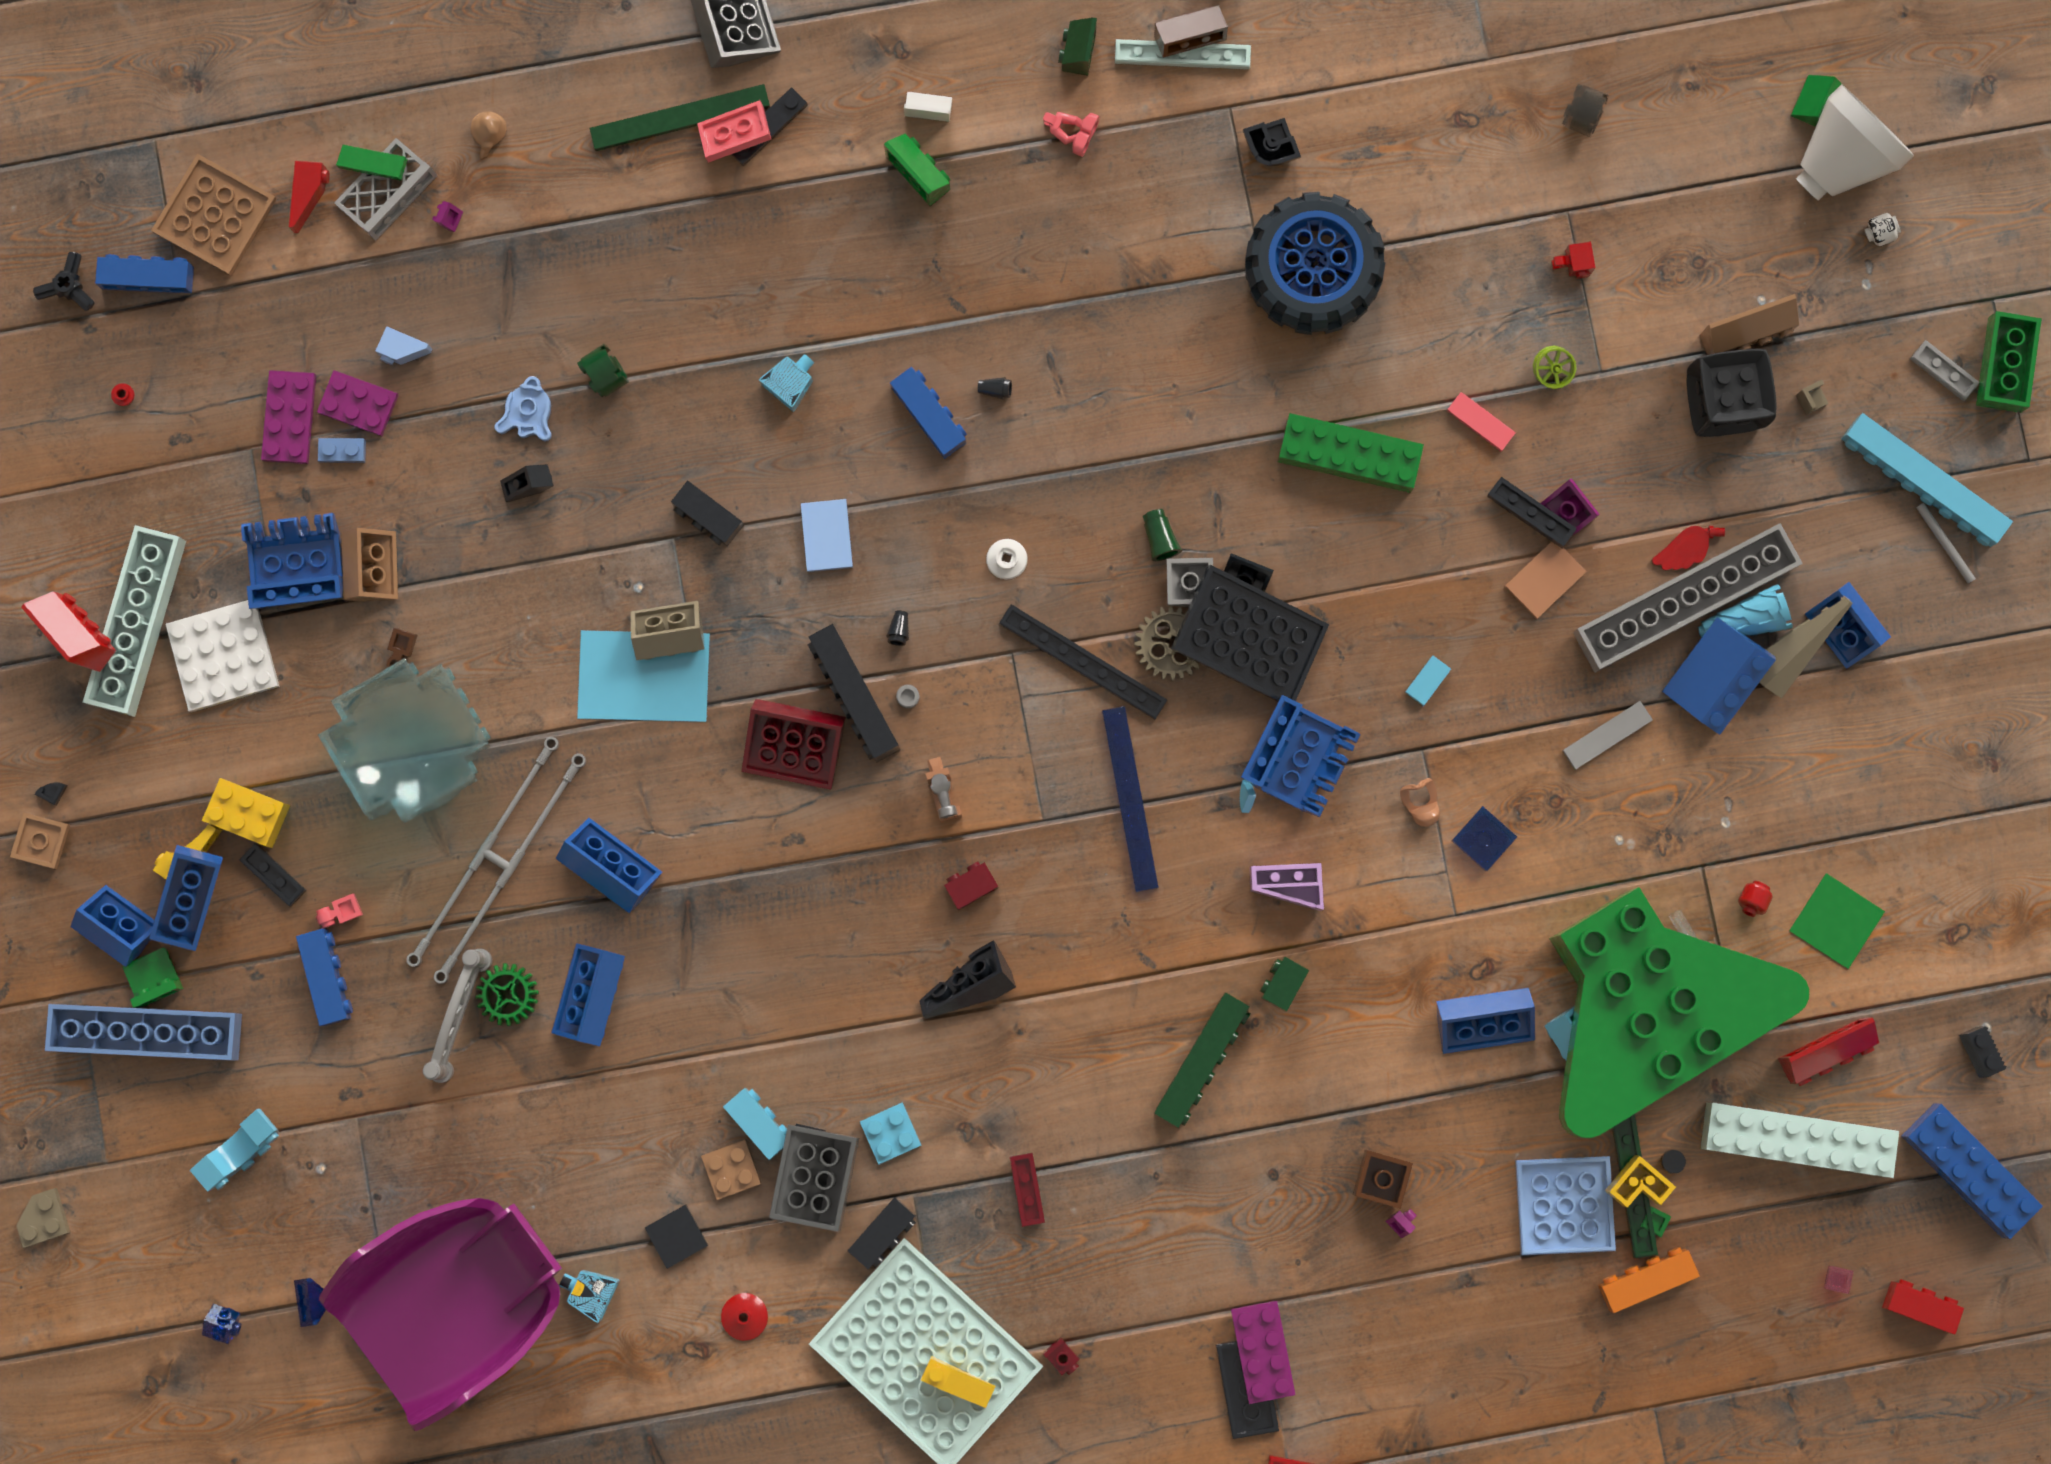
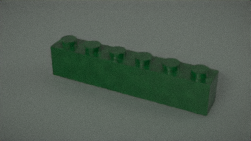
[1154,992,1251,1128]

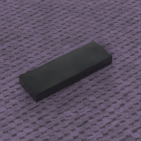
[239,843,306,907]

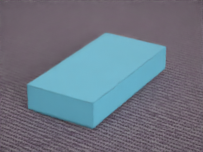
[1405,656,1451,706]

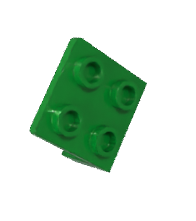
[122,948,184,1008]

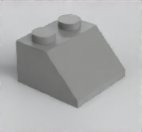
[1166,558,1213,608]

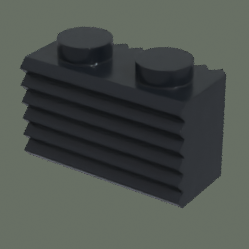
[1959,1026,2007,1078]

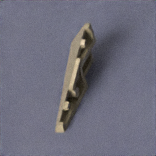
[1760,596,1853,699]

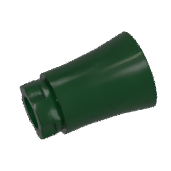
[1143,509,1182,562]

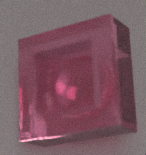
[1824,1265,1854,1294]

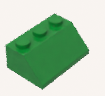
[884,133,951,207]

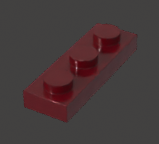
[1010,1153,1045,1227]

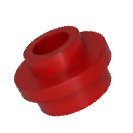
[111,383,135,406]

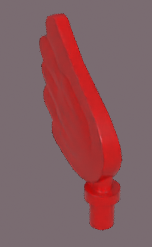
[1652,525,1725,571]

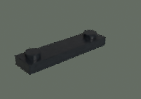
[731,87,808,167]
[1487,477,1577,549]

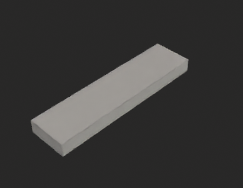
[1562,701,1653,770]

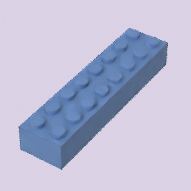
[45,1004,242,1060]

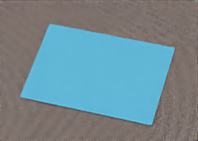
[577,630,710,722]

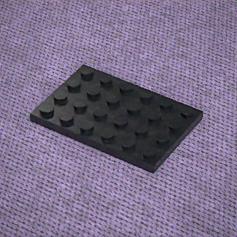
[1171,565,1329,702]

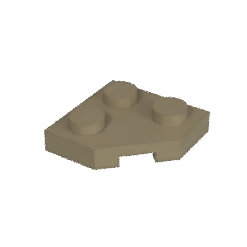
[16,1188,71,1248]

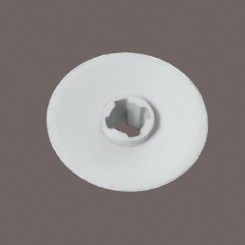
[986,539,1027,580]

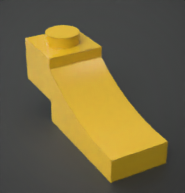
[153,824,222,879]

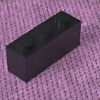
[671,480,744,547]
[847,1197,916,1269]

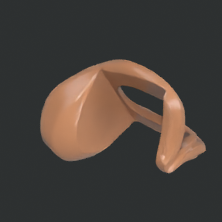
[1400,778,1440,827]

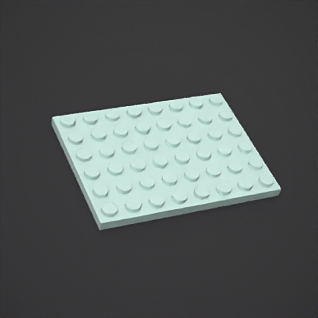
[809,1238,1043,1464]

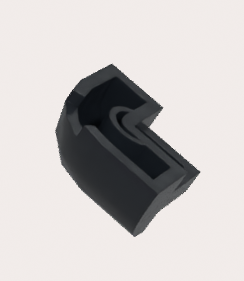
[1243,118,1301,166]

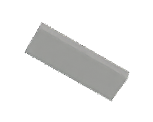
[1910,340,1980,401]

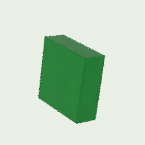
[1640,1206,1671,1237]

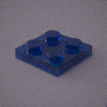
[1451,806,1517,872]

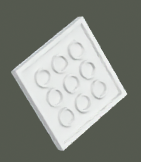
[166,600,280,712]

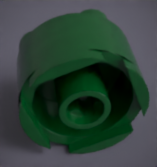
[577,344,629,397]

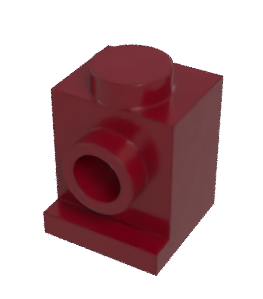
[1043,1337,1080,1375]

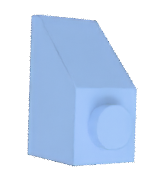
[375,327,432,365]

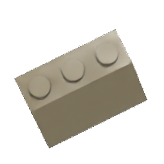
[630,601,705,660]

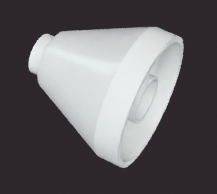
[1796,84,1914,201]

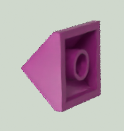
[1540,478,1600,536]

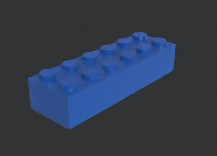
[1901,1103,2043,1239]

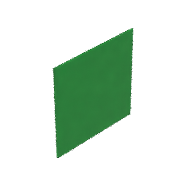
[1789,873,1885,969]

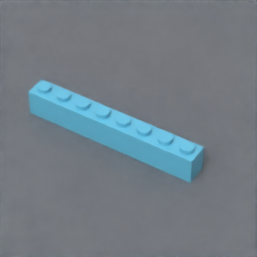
[1841,413,2013,547]

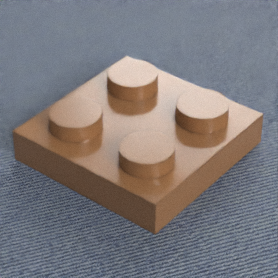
[10,812,70,869]
[701,1140,762,1200]

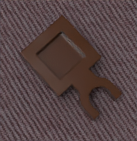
[386,627,418,671]

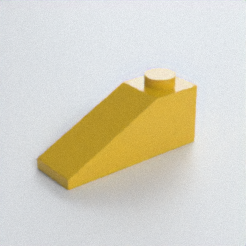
[921,1356,996,1408]

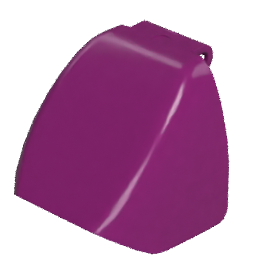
[319,1198,562,1431]

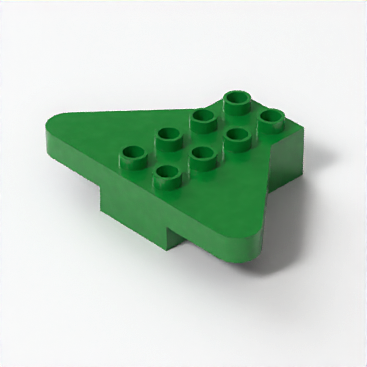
[1549,887,1810,1138]

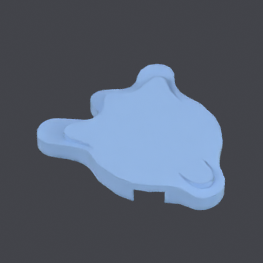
[494,376,552,442]

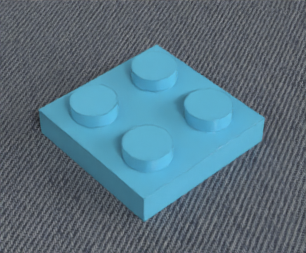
[860,1102,921,1165]

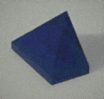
[294,1278,326,1327]

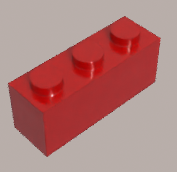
[1882,1279,1964,1335]

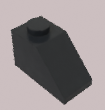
[500,464,554,502]

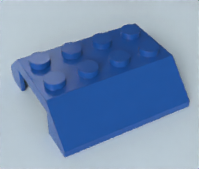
[241,513,343,609]
[1241,695,1361,817]

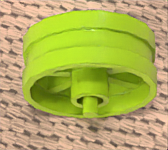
[1532,345,1577,389]

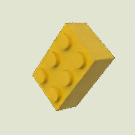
[202,778,290,848]

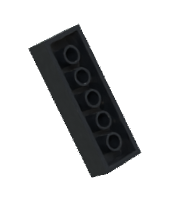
[807,624,901,763]

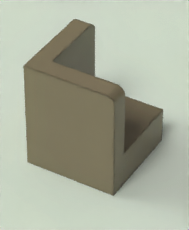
[1796,380,1829,415]

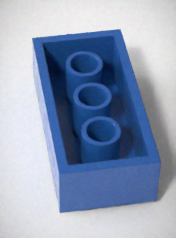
[149,845,223,951]

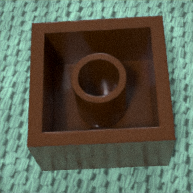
[1353,1150,1413,1209]

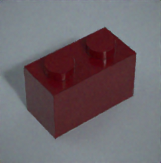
[944,861,999,911]

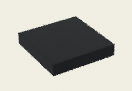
[645,1204,708,1269]

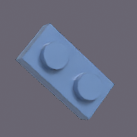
[318,438,366,463]

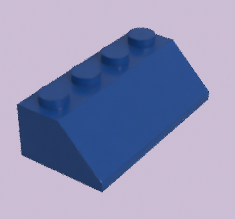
[555,818,662,913]
[552,943,625,1046]
[1436,988,1535,1054]

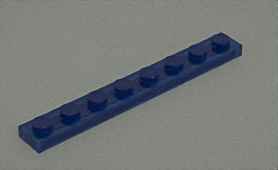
[1102,706,1159,892]

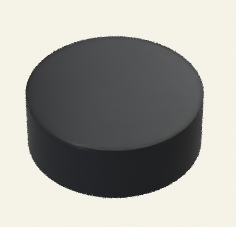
[1661,1150,1686,1174]

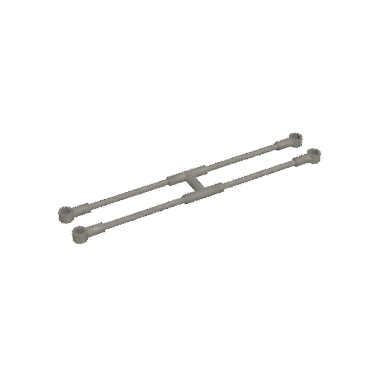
[407,737,586,984]

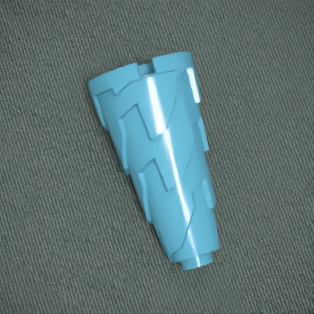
[1698,584,1793,638]

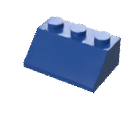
[1805,582,1891,669]
[70,885,154,967]

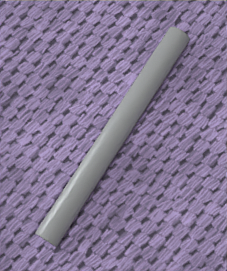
[1916,503,1976,583]

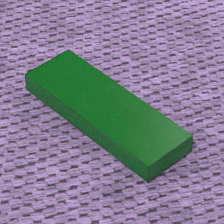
[336,145,408,181]

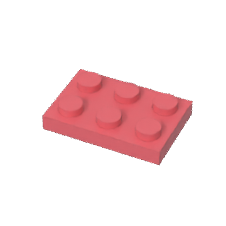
[697,100,771,163]

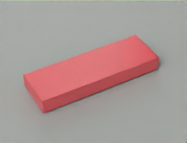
[1447,392,1516,452]

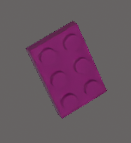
[317,370,399,437]

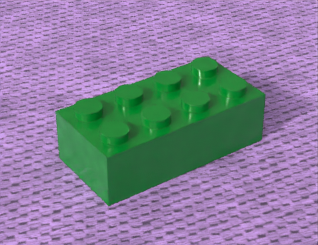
[1976,311,2042,413]

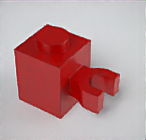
[1551,241,1596,279]

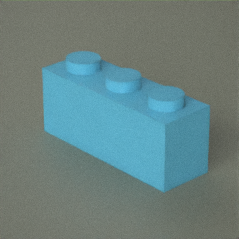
[723,1088,787,1160]

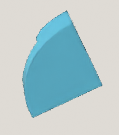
[1240,780,1256,813]

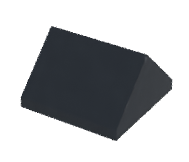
[1224,553,1274,592]

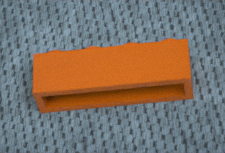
[1598,1247,1700,1313]

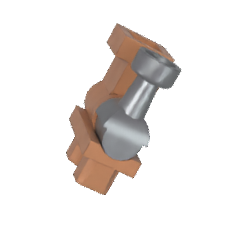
[925,757,962,822]

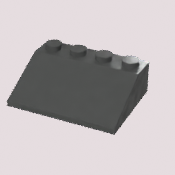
[691,0,781,68]
[769,1125,860,1232]

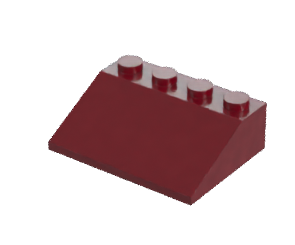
[741,699,846,790]

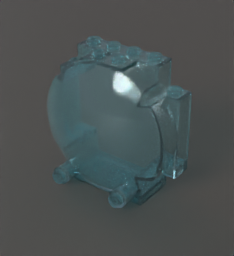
[318,658,491,823]

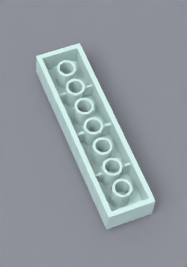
[83,525,186,717]
[1700,1102,1899,1178]

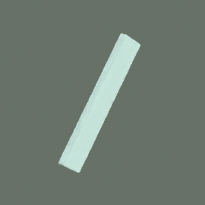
[1115,39,1251,69]

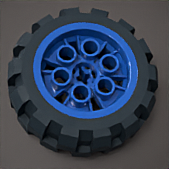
[1245,192,1386,335]

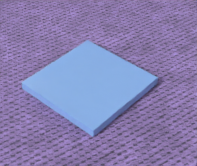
[1515,1156,1616,1255]

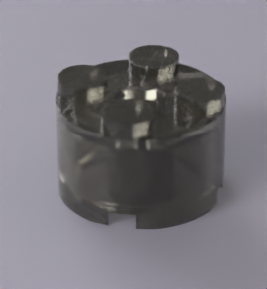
[1562,84,1609,138]

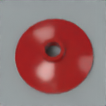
[721,1293,768,1341]

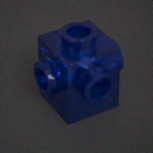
[202,1304,242,1344]

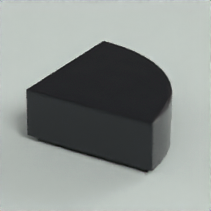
[34,782,68,806]

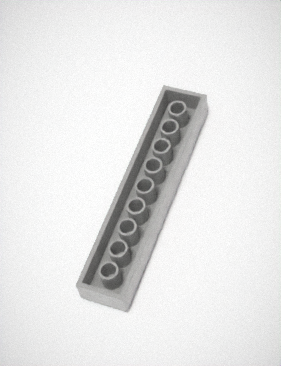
[1573,523,1803,673]

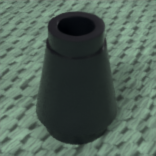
[978,377,1012,400]
[886,610,909,646]

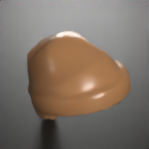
[470,112,507,159]

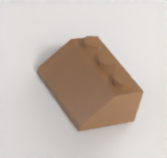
[342,528,398,602]

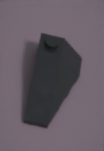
[919,940,1016,1019]

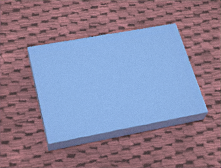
[801,499,853,572]

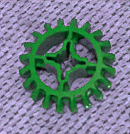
[475,963,539,1026]

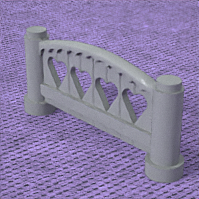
[423,949,492,1083]

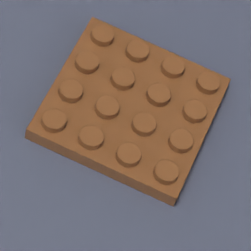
[151,154,277,276]

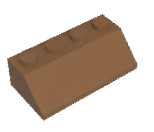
[1700,294,1799,355]

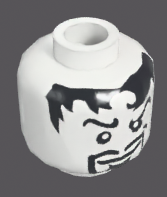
[1865,213,1901,246]

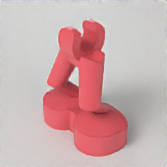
[1043,112,1100,157]

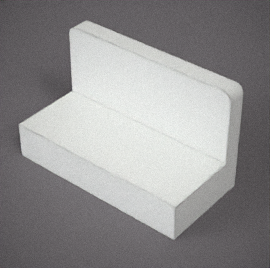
[904,92,952,122]

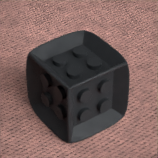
[1686,349,1777,437]

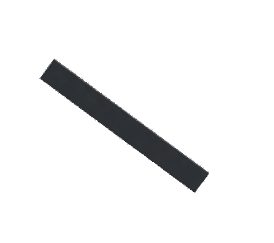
[999,604,1167,720]

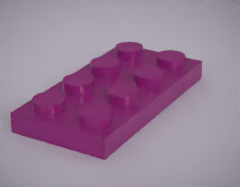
[261,370,316,464]
[1230,1300,1296,1404]

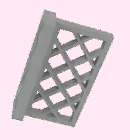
[334,138,437,241]

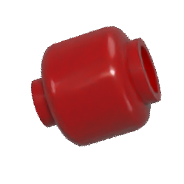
[1738,881,1773,917]

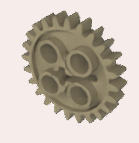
[1134,606,1200,681]

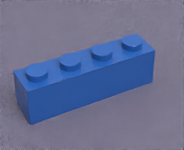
[95,254,194,294]
[890,367,967,459]
[296,929,353,1026]

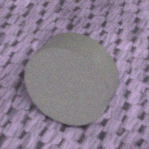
[896,685,920,708]

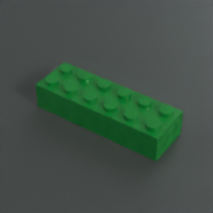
[1277,413,1424,493]

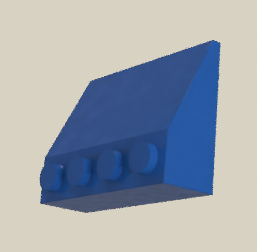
[1662,617,1776,735]

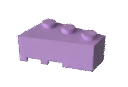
[1249,863,1324,911]

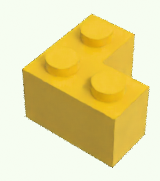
[1605,1155,1676,1208]

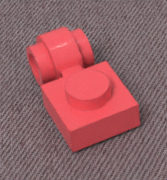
[316,893,363,929]

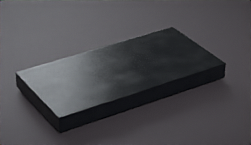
[1216,1341,1279,1439]

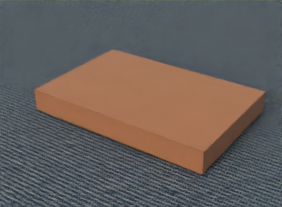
[1504,542,1587,619]

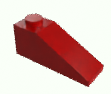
[289,161,330,233]

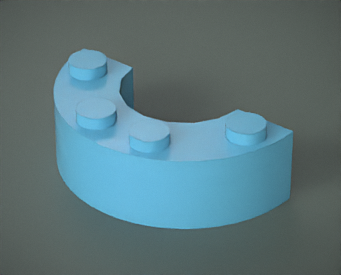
[190,1109,279,1192]

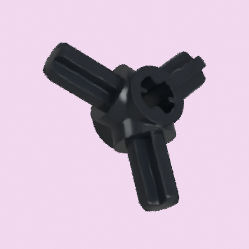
[33,252,95,311]

